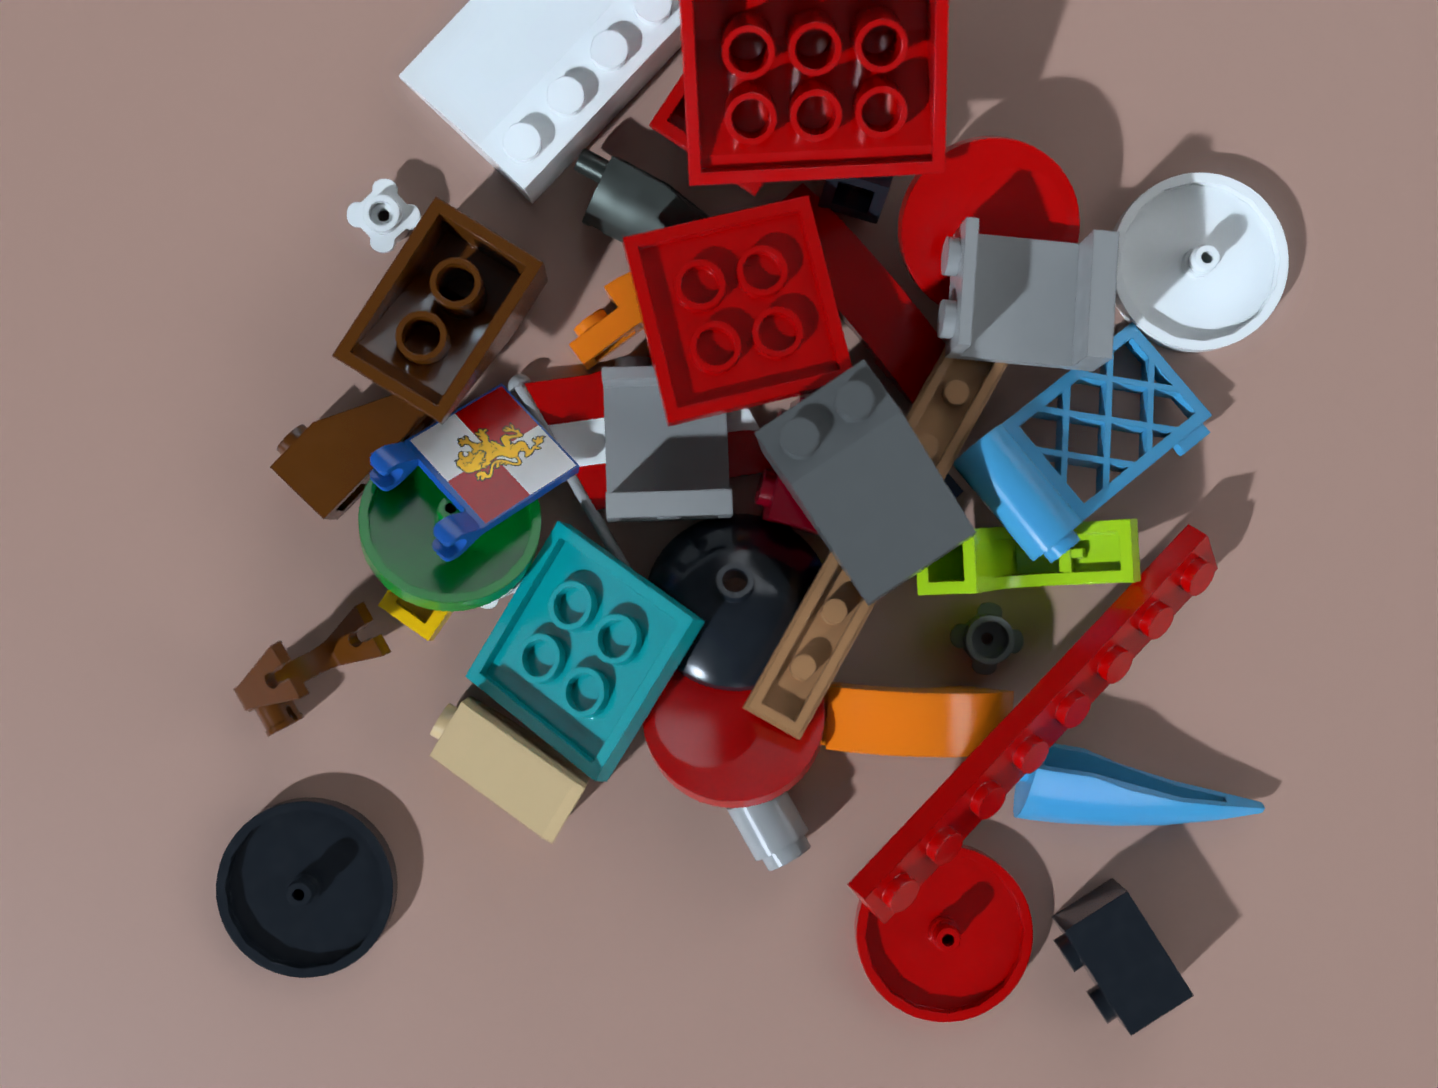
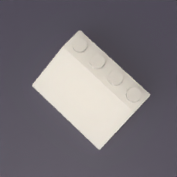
[399,0,682,204]

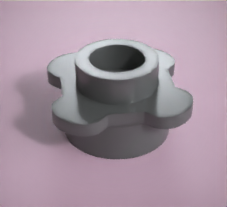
[950,602,1024,675]

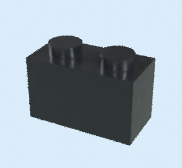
[1052,878,1194,1036]

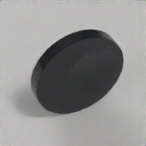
[216,797,398,978]

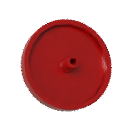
[898,135,1080,306]
[643,670,825,808]
[855,844,1033,1022]

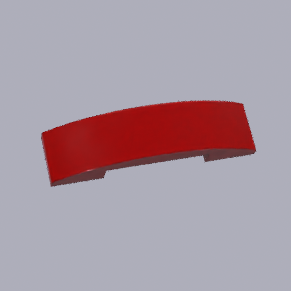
[782,183,945,405]

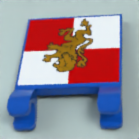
[370,383,580,561]

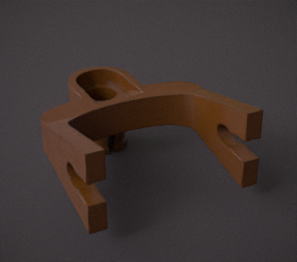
[234,602,391,737]

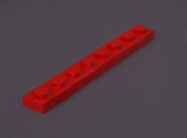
[847,524,1218,924]

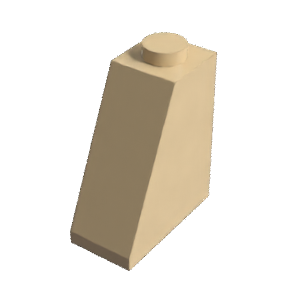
[429,696,590,843]

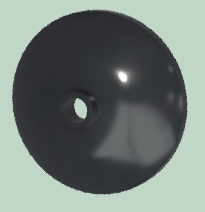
[648,514,822,691]

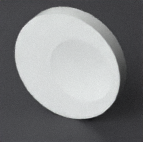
[1113,172,1289,352]

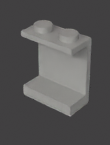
[937,217,1119,371]
[602,356,733,523]

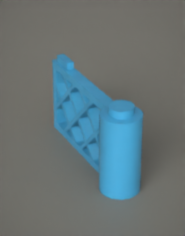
[952,322,1212,563]

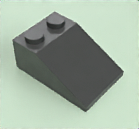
[755,360,976,606]

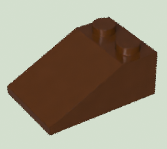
[332,196,548,425]

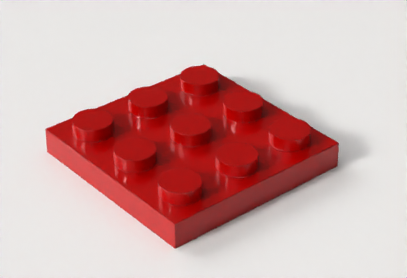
[623,195,852,427]

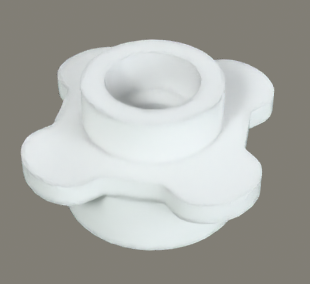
[347,179,421,253]

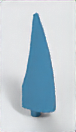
[1013,743,1265,826]

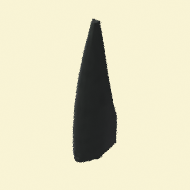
[574,148,710,243]

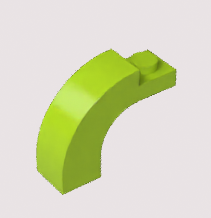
[917,518,1141,595]

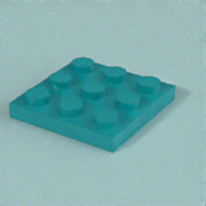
[465,521,705,782]

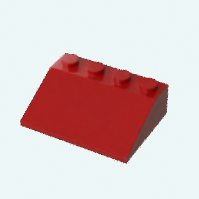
[679,0,949,186]

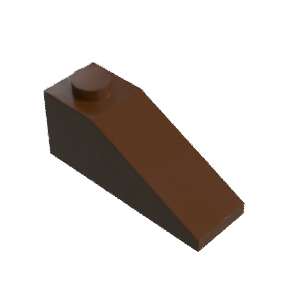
[270,395,434,520]

